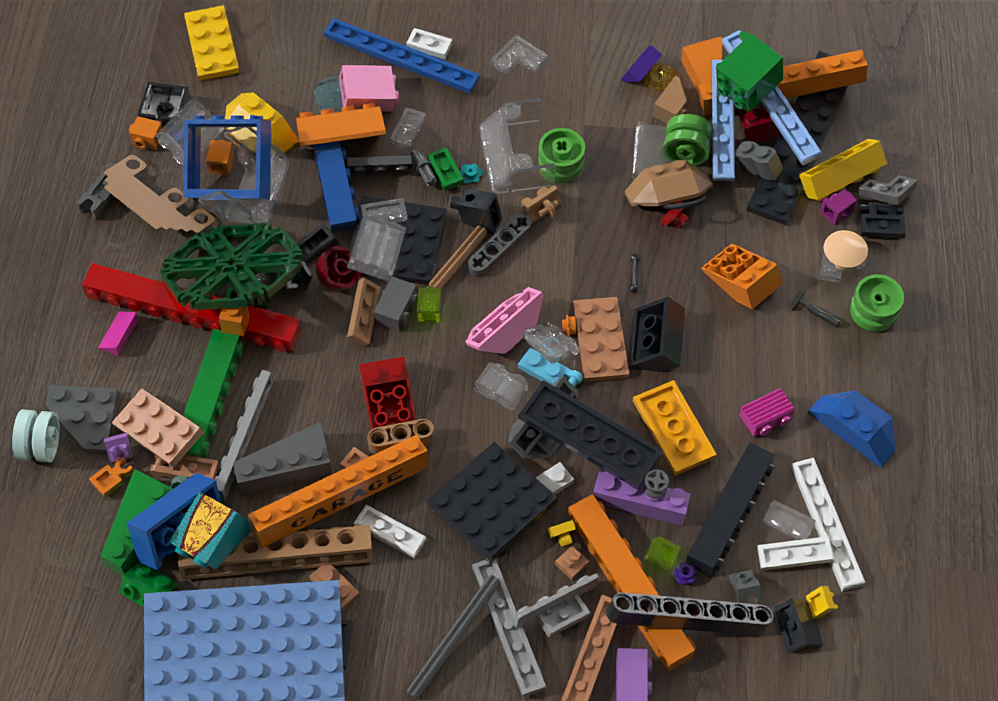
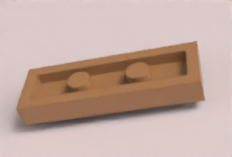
[347,278,380,347]

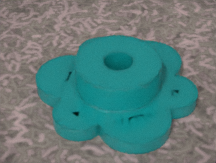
[459,164,483,184]

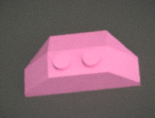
[465,287,544,354]

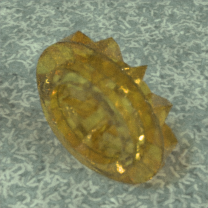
[643,61,677,91]

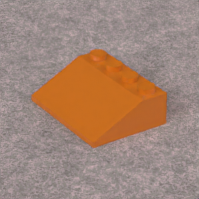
[296,103,386,146]

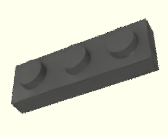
[347,155,412,173]

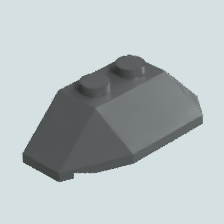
[508,376,579,459]

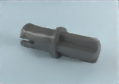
[410,149,437,187]

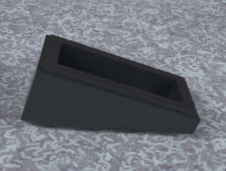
[297,223,340,264]

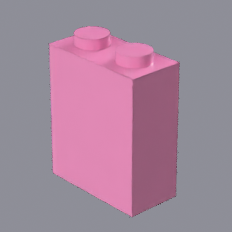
[339,65,399,112]

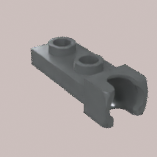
[77,162,115,220]

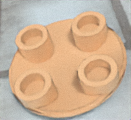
[823,230,868,270]

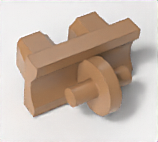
[521,185,562,224]

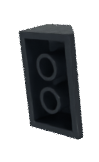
[628,297,685,372]

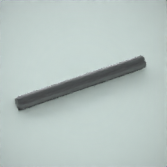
[407,575,500,699]

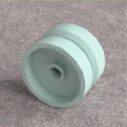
[12,409,60,463]

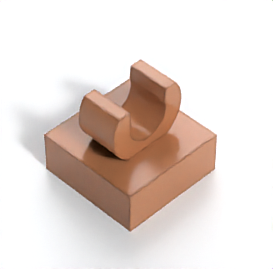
[555,546,589,580]

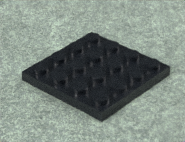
[349,195,448,285]
[426,442,559,563]

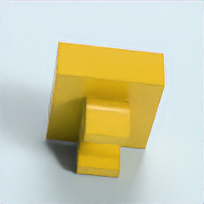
[547,520,576,547]
[806,586,838,618]

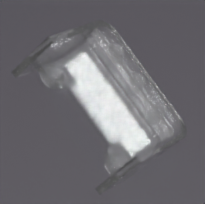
[479,98,555,193]
[198,127,289,224]

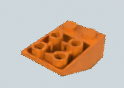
[701,243,783,309]

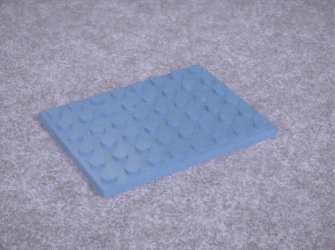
[144,580,345,701]

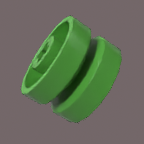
[663,114,713,165]
[538,128,585,183]
[850,274,904,332]

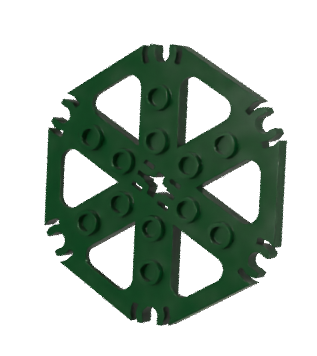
[160,223,304,310]

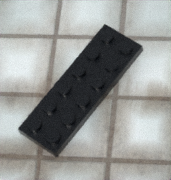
[518,380,663,490]

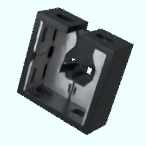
[137,82,191,130]

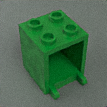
[716,31,784,113]

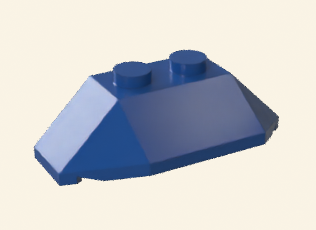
[808,390,896,468]

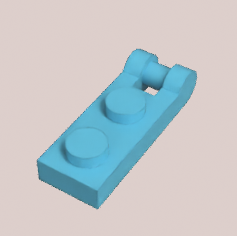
[518,348,584,387]

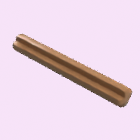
[429,225,487,292]

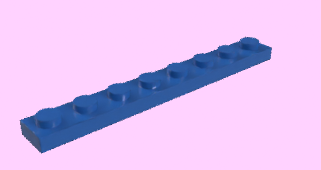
[324,18,479,94]

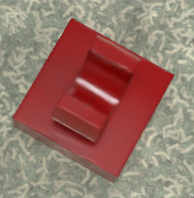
[660,201,689,229]

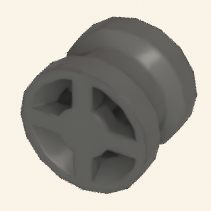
[644,470,669,499]

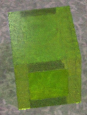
[417,286,441,323]
[644,536,681,569]

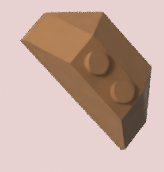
[625,160,713,206]

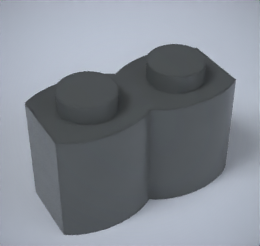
[735,141,784,180]

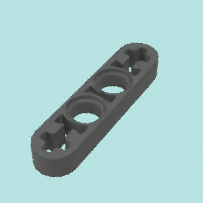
[468,214,531,277]

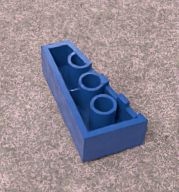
[314,141,360,232]
[127,473,221,570]

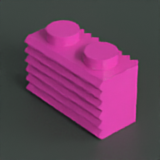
[739,388,795,437]

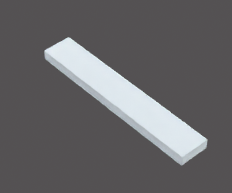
[791,458,865,591]

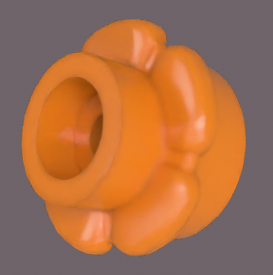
[562,315,577,337]

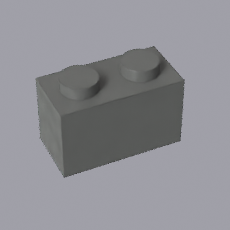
[374,277,418,331]

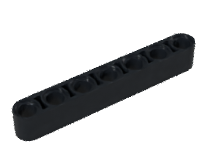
[606,592,773,636]

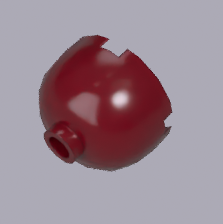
[316,246,361,292]

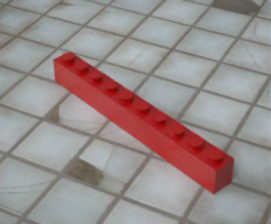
[82,263,302,353]

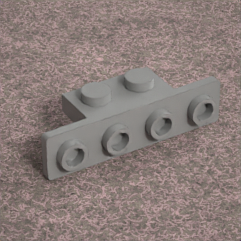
[513,573,599,637]

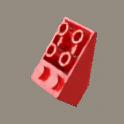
[359,356,416,430]

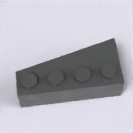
[233,422,332,495]

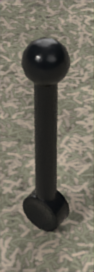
[629,253,639,293]

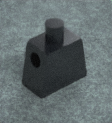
[450,188,502,235]

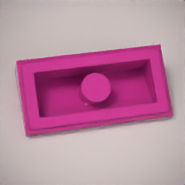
[98,312,139,356]

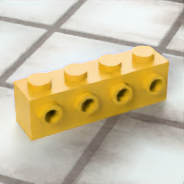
[799,139,887,201]

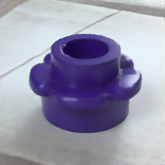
[674,562,697,585]

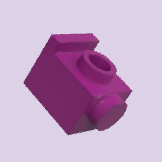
[820,189,857,225]

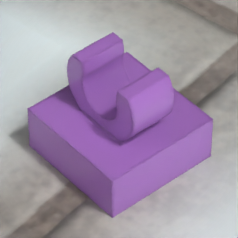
[104,433,133,463]

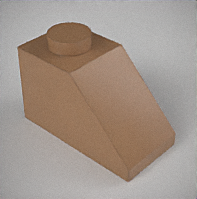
[653,76,687,123]

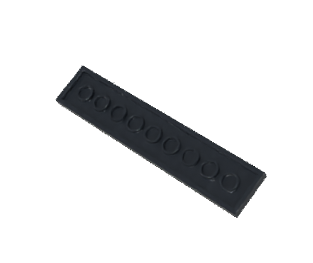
[746,51,849,226]

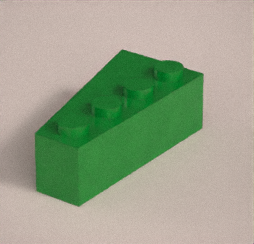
[101,469,173,576]

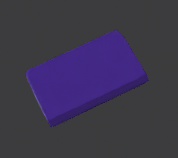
[621,45,662,82]

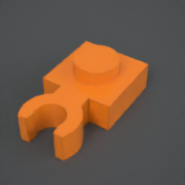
[89,457,134,498]

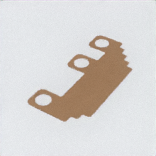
[104,155,215,233]

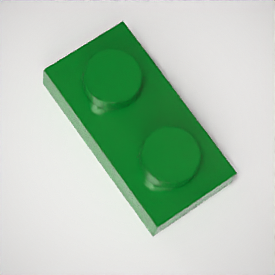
[427,147,464,191]

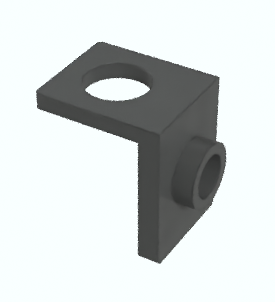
[728,570,763,605]

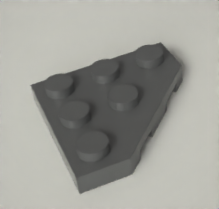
[46,385,119,454]

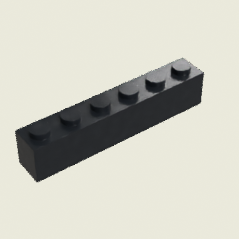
[686,442,776,577]

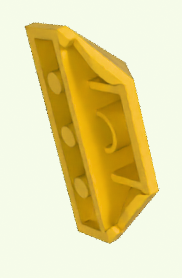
[225,92,299,155]

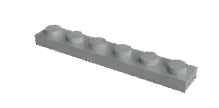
[214,370,273,501]
[472,559,546,697]

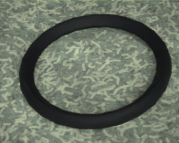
[661,194,706,209]

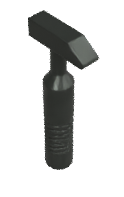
[791,290,840,327]

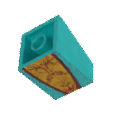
[169,492,251,569]

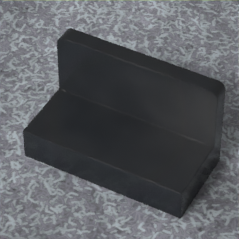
[774,598,823,653]

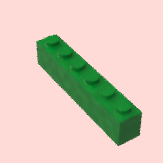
[183,329,244,458]

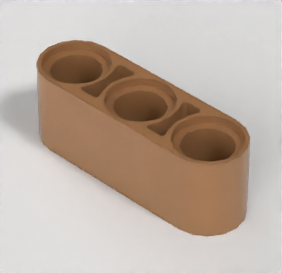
[368,419,434,455]

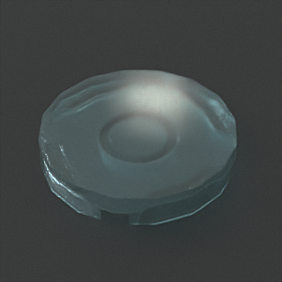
[314,76,343,112]

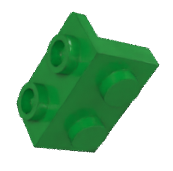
[119,562,179,608]

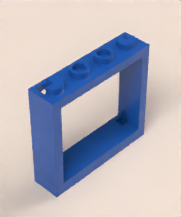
[183,115,271,199]

